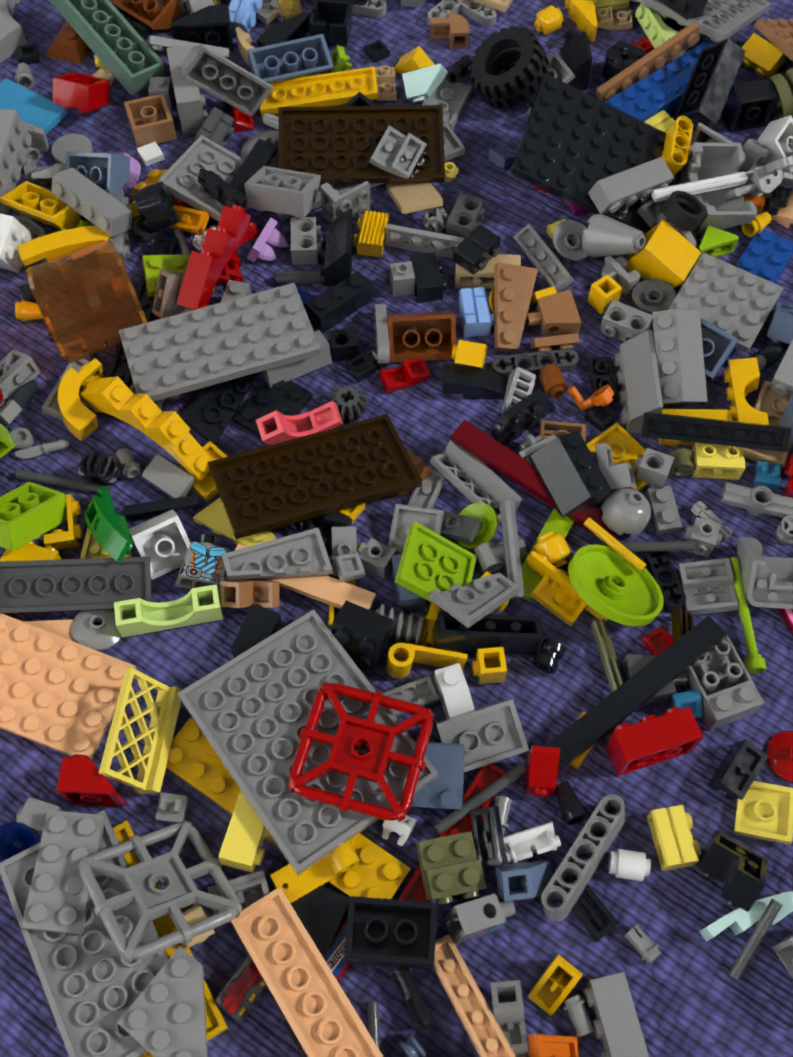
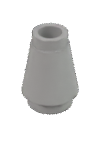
[15,63,35,89]

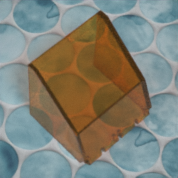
[26,238,147,363]

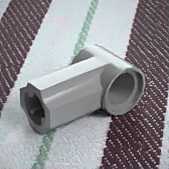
[474,536,528,573]

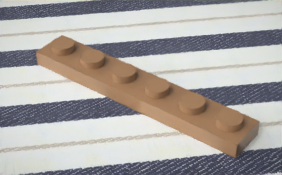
[596,22,699,102]

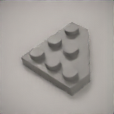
[117,946,208,1057]

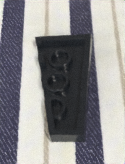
[180,372,260,446]

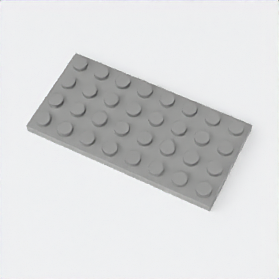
[119,283,321,402]
[0,810,169,1057]

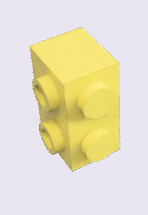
[691,442,745,480]

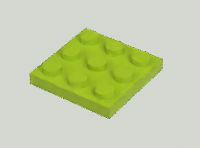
[395,521,477,606]

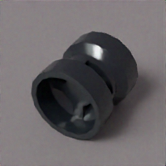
[532,638,566,674]

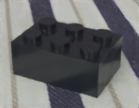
[344,896,438,970]

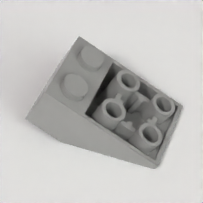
[686,635,764,731]

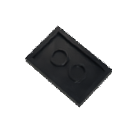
[234,380,313,439]

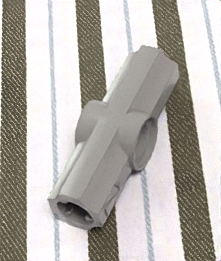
[720,482,793,518]

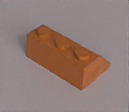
[111,0,183,30]
[45,20,90,64]
[387,311,456,362]

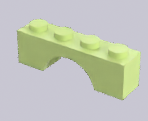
[635,3,686,60]
[114,584,224,638]

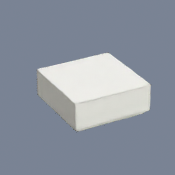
[137,141,165,167]

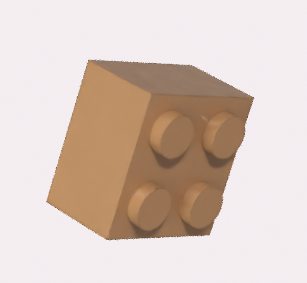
[124,93,177,148]

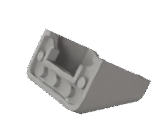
[680,142,757,235]
[737,537,793,609]

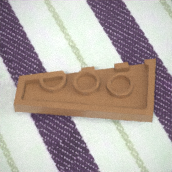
[494,263,538,352]

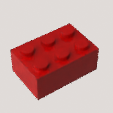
[605,707,703,777]

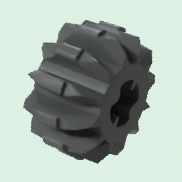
[329,383,367,423]

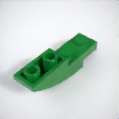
[84,486,133,562]

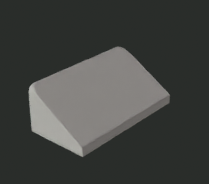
[142,453,195,498]

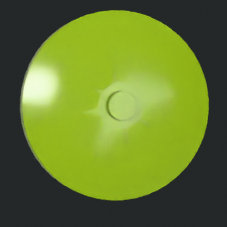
[568,544,664,626]

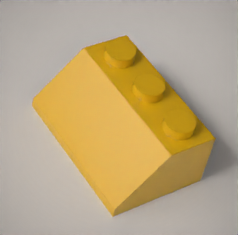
[0,181,81,230]

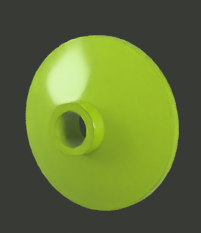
[457,502,498,549]

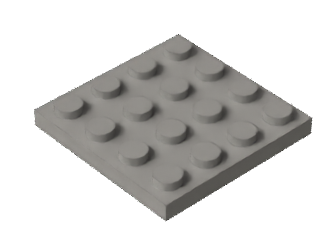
[158,135,248,221]
[668,253,784,353]

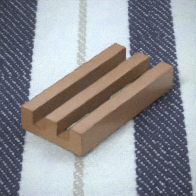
[539,420,586,443]

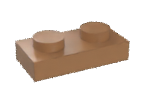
[530,333,579,352]

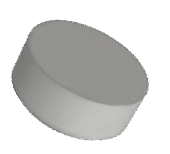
[10,428,34,451]

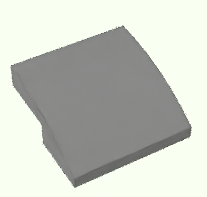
[369,126,427,179]
[679,558,739,615]

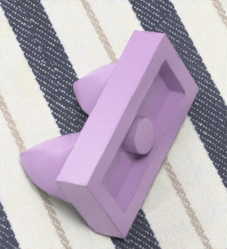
[247,218,289,263]

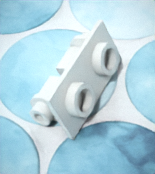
[503,822,561,864]

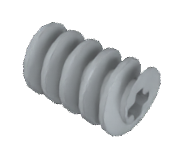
[375,604,425,645]

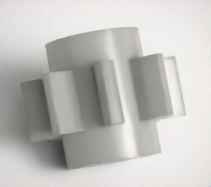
[421,207,449,233]

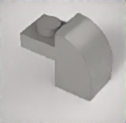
[593,443,637,491]
[490,980,529,1057]

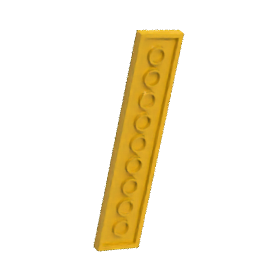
[166,717,411,899]

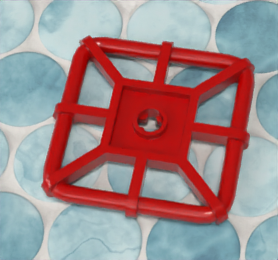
[287,682,434,822]

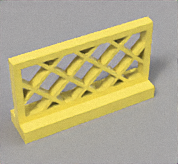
[99,667,183,795]

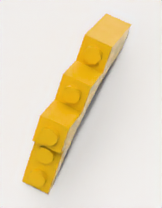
[79,376,213,481]

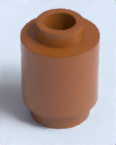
[539,364,568,399]

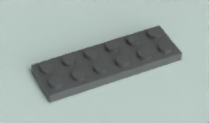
[0,556,152,613]

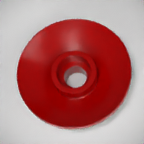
[766,731,793,783]

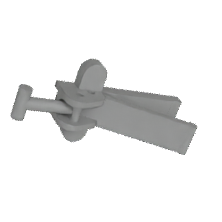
[723,156,793,201]

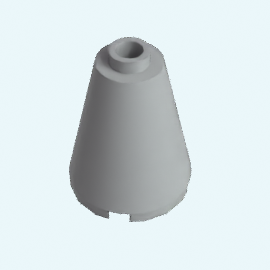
[582,214,646,258]

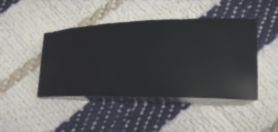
[442,364,508,399]

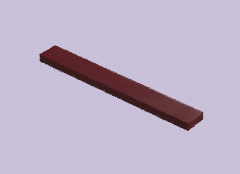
[450,420,618,539]

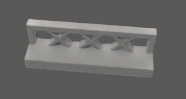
[386,224,465,258]
[0,349,41,409]
[430,440,522,523]

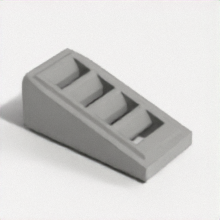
[31,161,66,179]
[502,367,536,412]

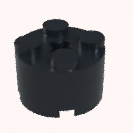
[602,40,645,82]
[134,181,180,233]

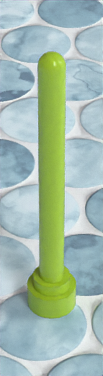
[729,557,767,674]

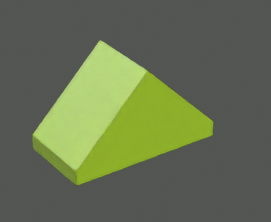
[697,226,739,261]

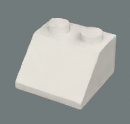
[757,115,793,173]
[129,509,191,580]

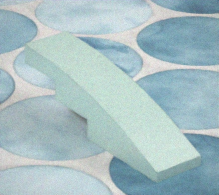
[699,891,793,942]

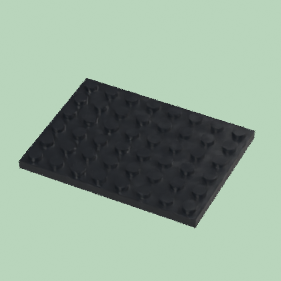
[510,73,682,235]

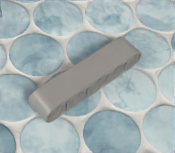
[541,794,626,921]

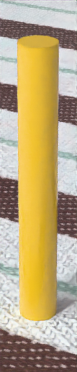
[583,517,647,572]

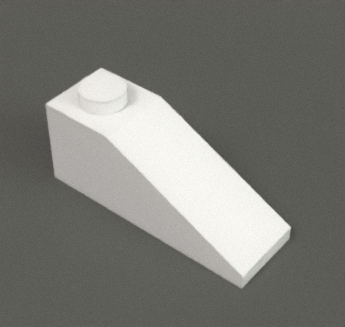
[433,663,475,719]

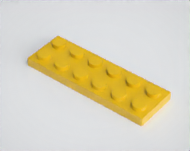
[260,66,379,116]

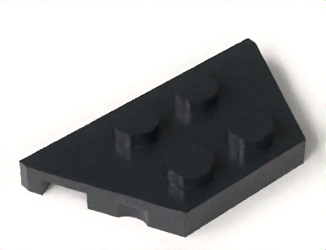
[491,388,556,445]

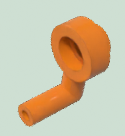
[567,385,614,411]

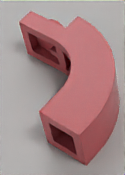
[256,401,343,445]

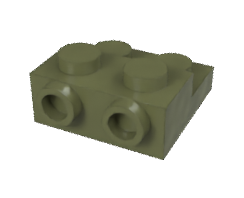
[416,831,486,904]

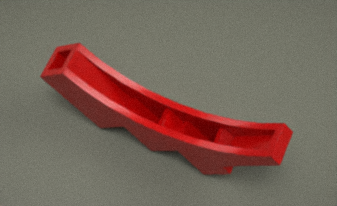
[176,204,262,310]

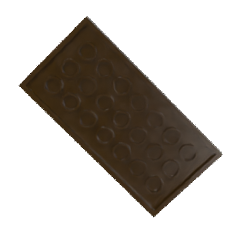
[279,105,445,184]
[208,414,422,539]

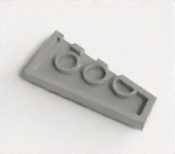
[221,528,333,580]

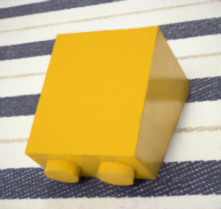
[625,219,701,289]

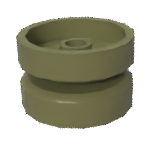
[769,68,793,118]

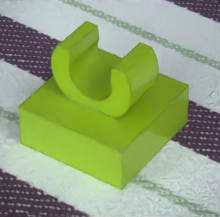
[331,45,352,73]

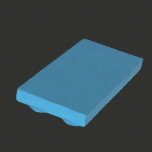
[0,78,68,135]

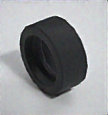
[662,191,706,231]

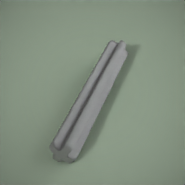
[499,500,524,599]

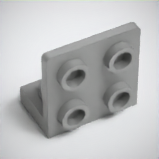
[320,181,370,224]

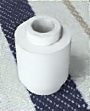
[608,849,651,882]

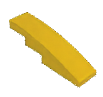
[16,225,113,266]

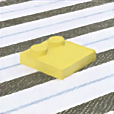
[733,781,793,845]

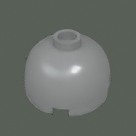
[600,488,651,537]

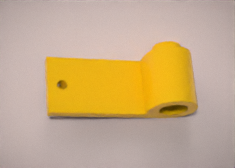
[386,643,468,679]
[270,840,360,904]

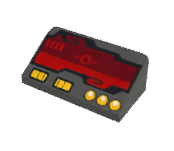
[214,955,266,1022]

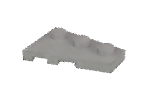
[429,573,519,628]

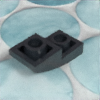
[587,356,617,398]

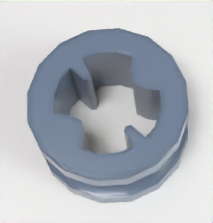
[398,1033,426,1057]

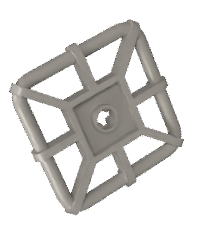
[78,821,242,962]

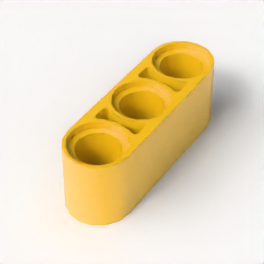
[662,116,693,176]

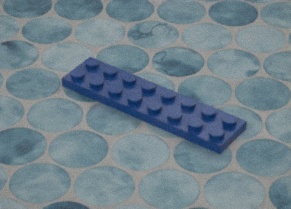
[724,229,793,367]

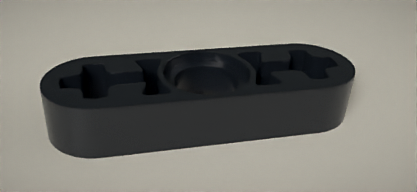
[644,551,686,613]

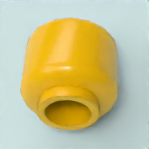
[534,5,564,35]
[534,531,571,568]

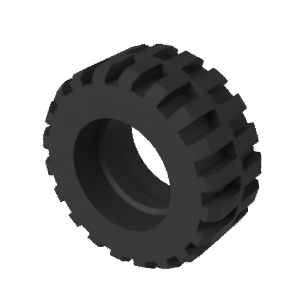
[469,26,549,109]

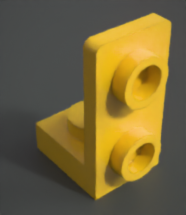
[43,494,83,550]

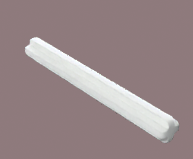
[651,172,748,202]

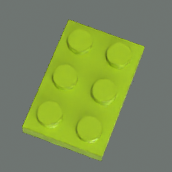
[142,254,214,297]

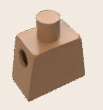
[526,289,582,337]

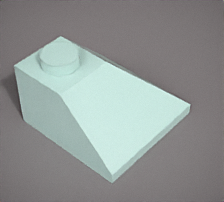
[402,64,448,103]

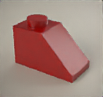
[525,746,560,798]

